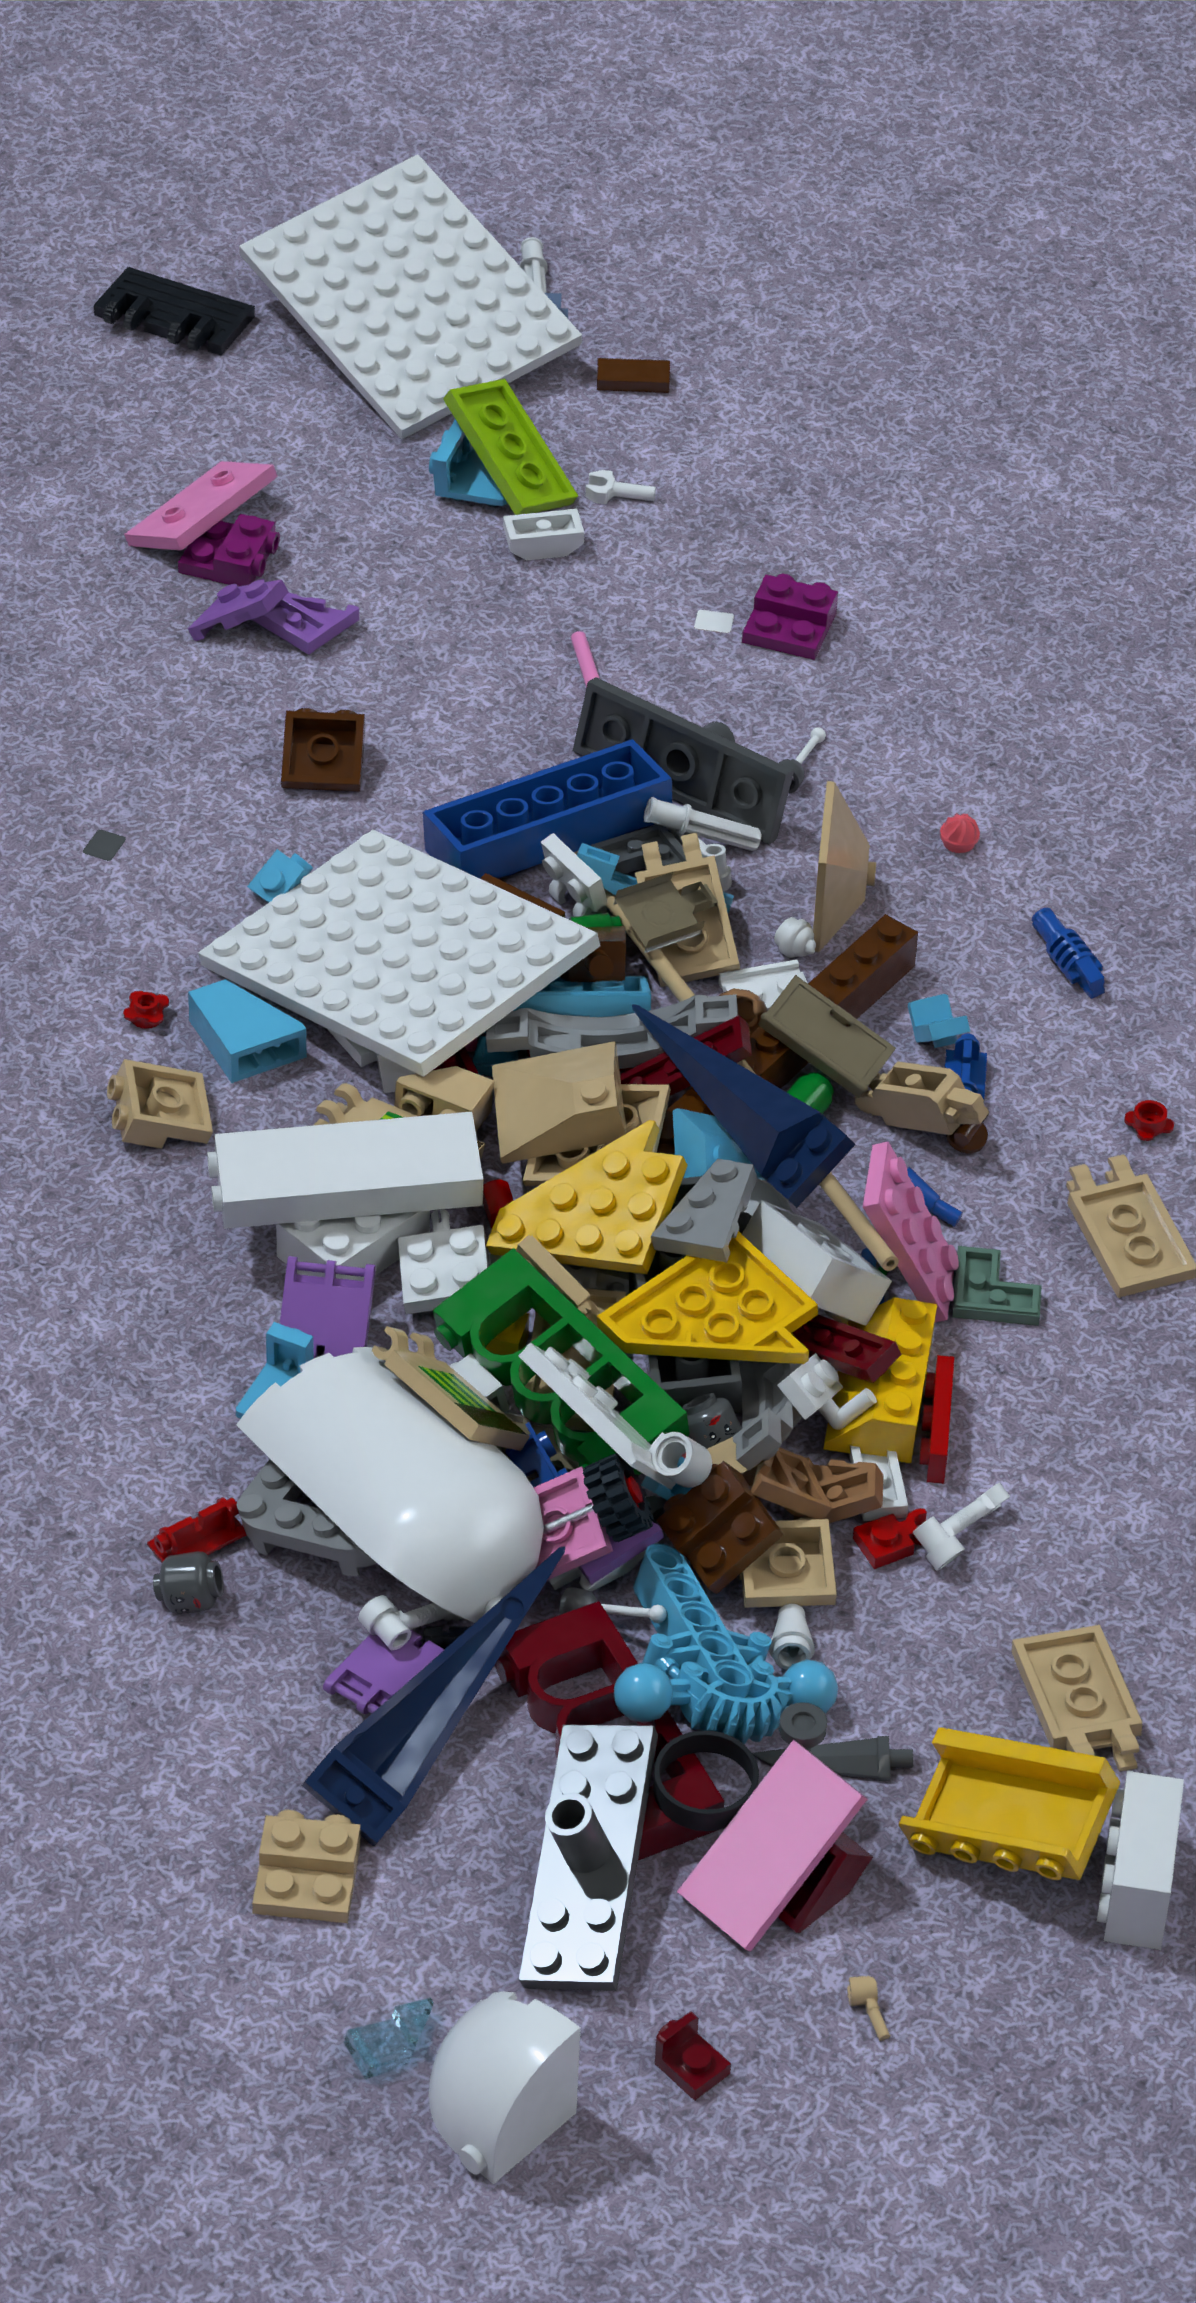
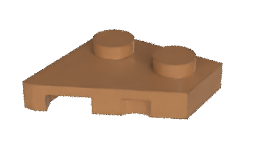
[751,1448,832,1519]
[793,1457,884,1523]

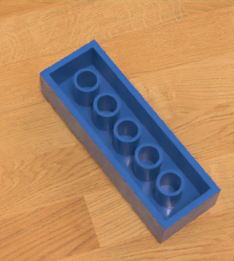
[423,739,672,879]

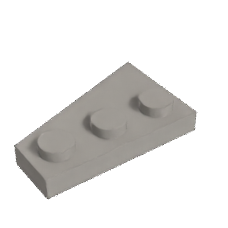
[650,1159,757,1263]

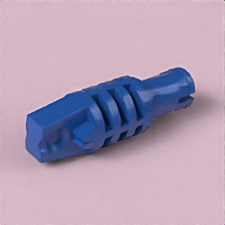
[1032,907,1105,999]

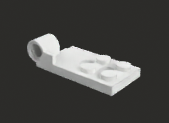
[519,1343,712,1489]

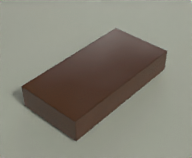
[597,358,670,393]

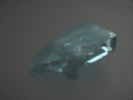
[344,1998,434,2079]

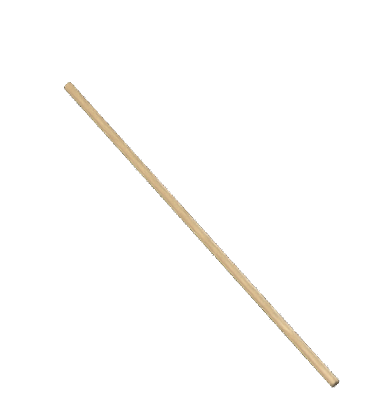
[575,851,899,1271]

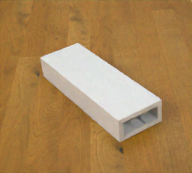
[207,1112,483,1229]

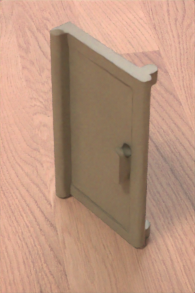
[757,975,896,1098]

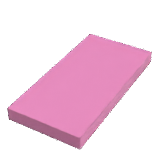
[677,1740,868,1952]

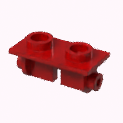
[147,1497,247,1562]

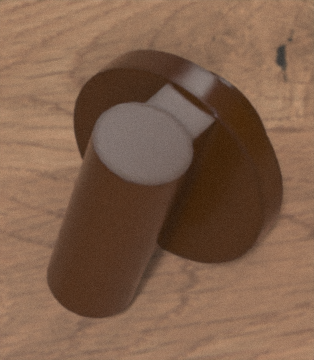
[946,1115,988,1154]

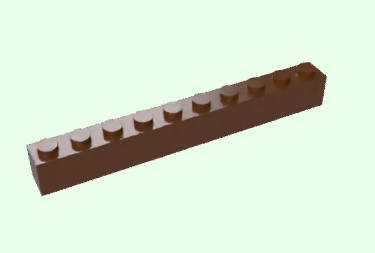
[657,914,918,1155]

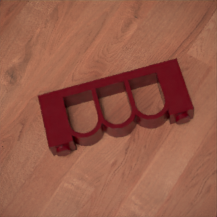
[495,1601,725,1861]

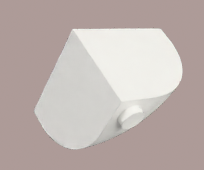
[429,1992,580,2184]

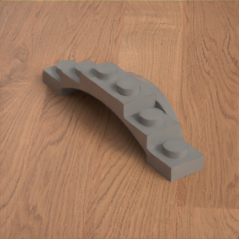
[486,994,738,1069]
[733,1360,802,1471]

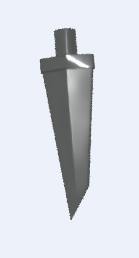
[752,1736,913,1781]

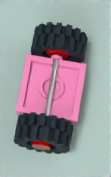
[534,1453,653,1580]

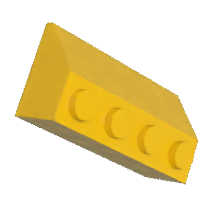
[823,1297,937,1463]

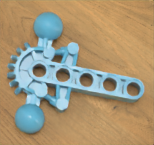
[614,1544,838,1744]

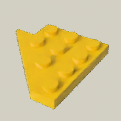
[486,1120,688,1274]
[597,1231,818,1364]

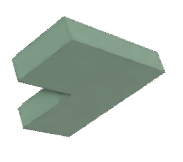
[952,1246,1042,1326]

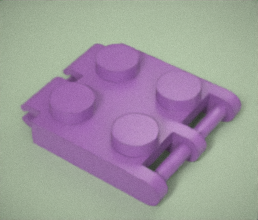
[280,1256,376,1358]
[323,1630,445,1715]

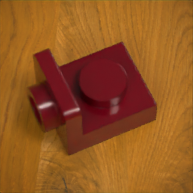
[654,2011,731,2101]

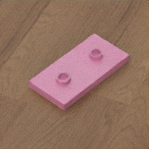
[124,461,277,551]

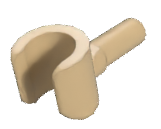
[847,1976,890,2041]

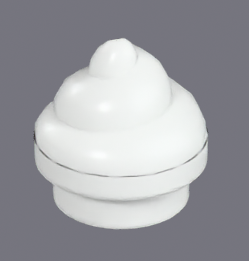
[774,917,816,958]

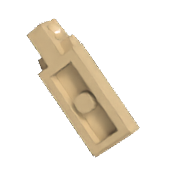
[516,1235,602,1327]

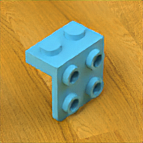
[429,419,507,506]

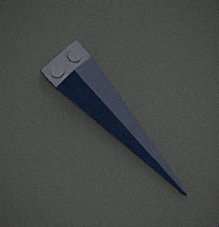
[632,1004,856,1208]
[302,1546,565,1846]

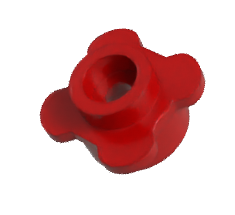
[123,991,169,1029]
[1124,1100,1174,1141]

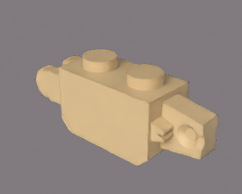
[854,1061,989,1135]

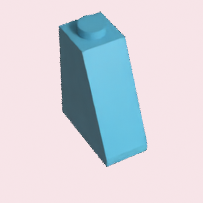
[188,979,307,1083]

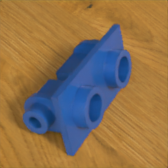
[945,1033,987,1099]
[505,1422,567,1488]

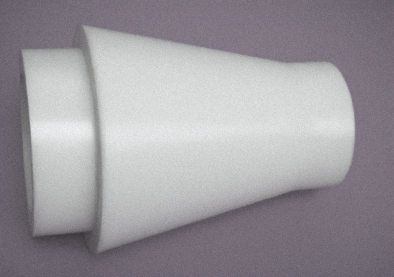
[769,1604,815,1670]

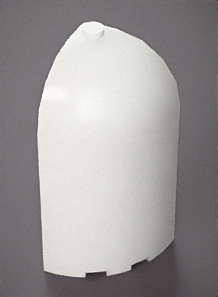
[236,1347,544,1623]

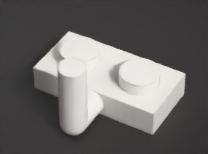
[777,1353,877,1430]

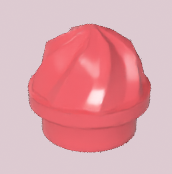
[940,813,980,853]

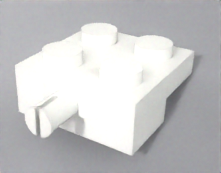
[398,1209,490,1314]

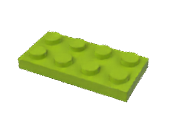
[443,379,578,515]

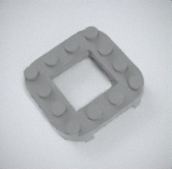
[237,1459,377,1576]

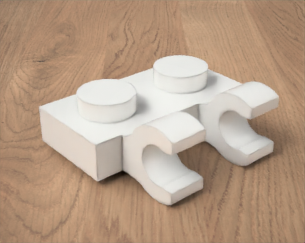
[541,833,608,917]

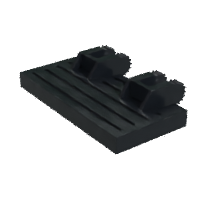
[94,267,255,356]

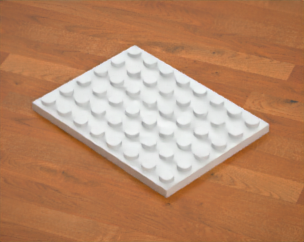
[239,154,582,439]
[198,830,600,1077]

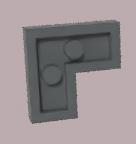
[591,825,686,874]

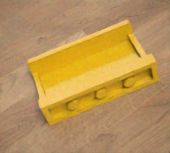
[898,1727,1121,1880]

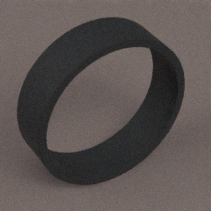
[653,1731,759,1831]

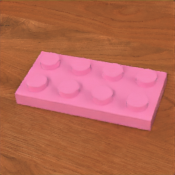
[863,1141,959,1323]

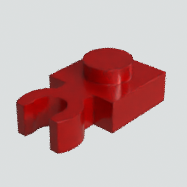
[853,1508,927,1569]

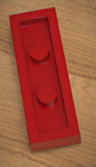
[919,1355,955,1484]

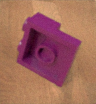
[178,514,280,587]
[742,574,838,660]

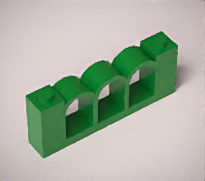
[433,1248,690,1476]

